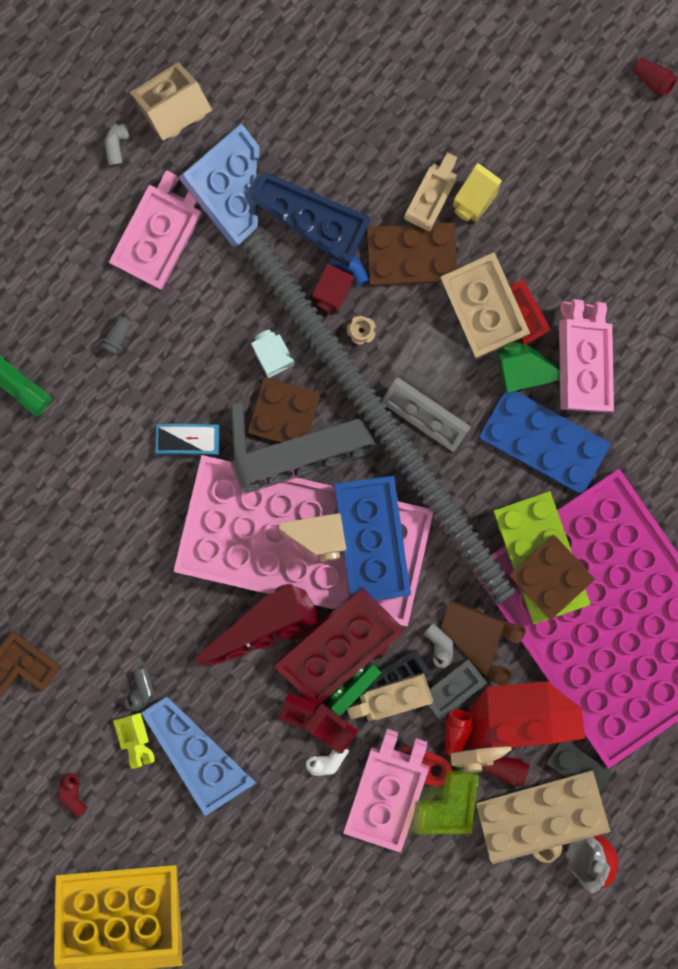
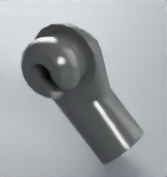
[125,667,154,712]

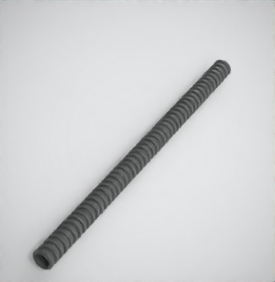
[242,234,518,604]

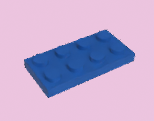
[478,390,611,495]
[334,476,411,600]

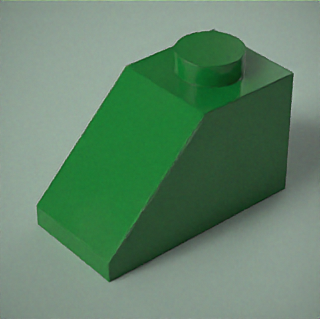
[496,343,560,392]

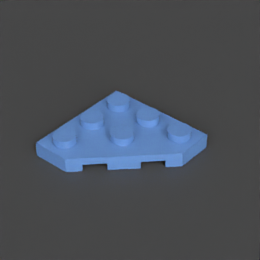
[178,123,260,247]

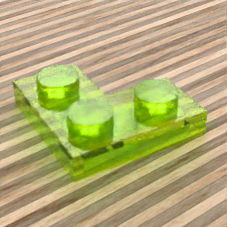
[412,771,479,834]

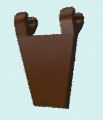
[441,600,526,685]

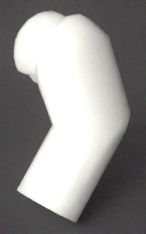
[306,749,349,776]

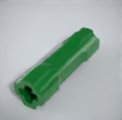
[0,355,53,417]

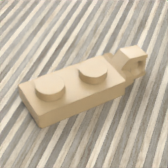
[404,152,458,232]
[347,673,433,721]

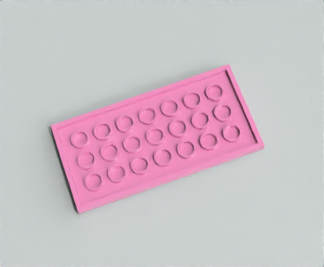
[173,455,433,626]

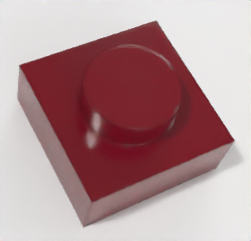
[279,693,317,730]

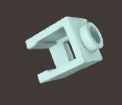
[251,330,294,378]

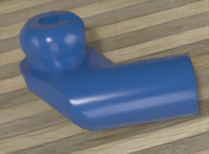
[329,256,370,287]

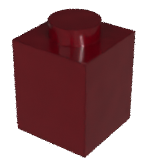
[312,264,354,314]

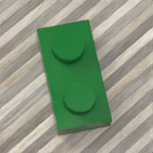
[327,662,381,717]

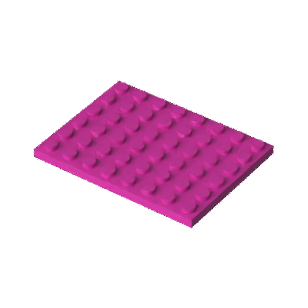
[471,469,678,769]

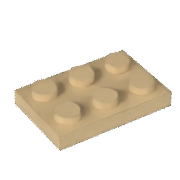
[440,252,531,359]

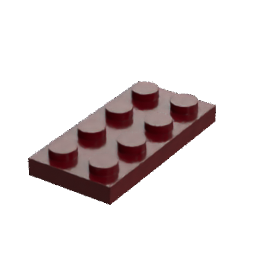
[274,586,404,707]

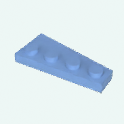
[141,697,256,816]

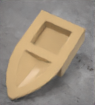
[451,747,512,773]

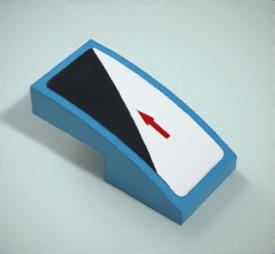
[155,424,220,455]

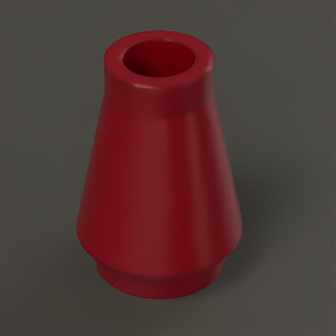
[633,57,678,97]
[484,757,530,788]

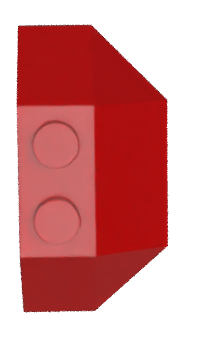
[464,681,585,750]

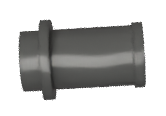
[100,316,133,355]

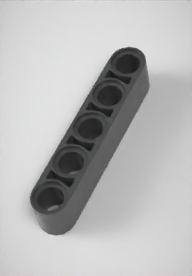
[231,419,377,493]

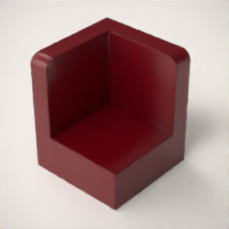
[304,703,359,754]

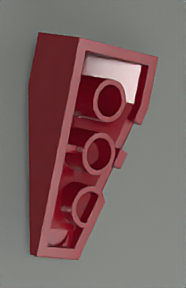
[196,584,323,666]

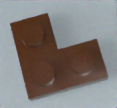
[0,631,62,697]

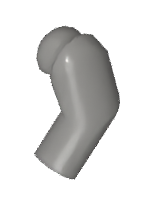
[104,123,129,165]
[424,623,453,668]

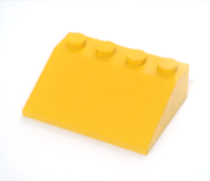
[54,865,183,969]

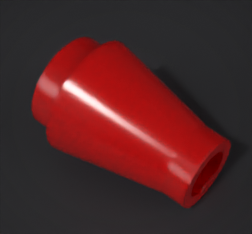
[444,710,474,756]

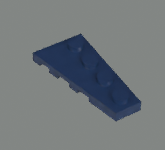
[251,171,371,268]

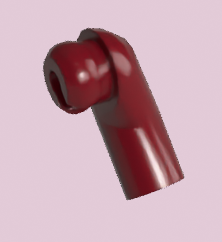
[58,773,88,819]

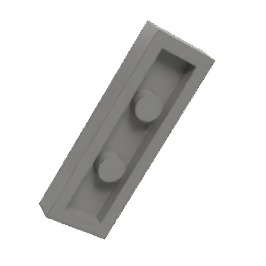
[381,377,471,452]

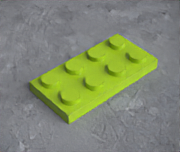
[493,491,591,625]

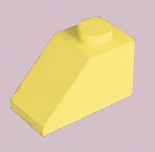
[453,163,502,223]

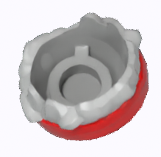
[565,835,619,894]

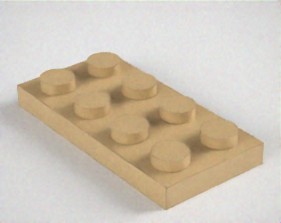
[476,770,611,864]

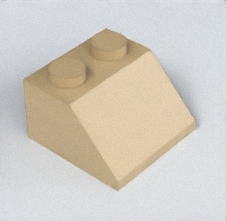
[130,62,212,141]
[278,513,346,562]

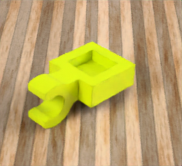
[113,713,154,769]

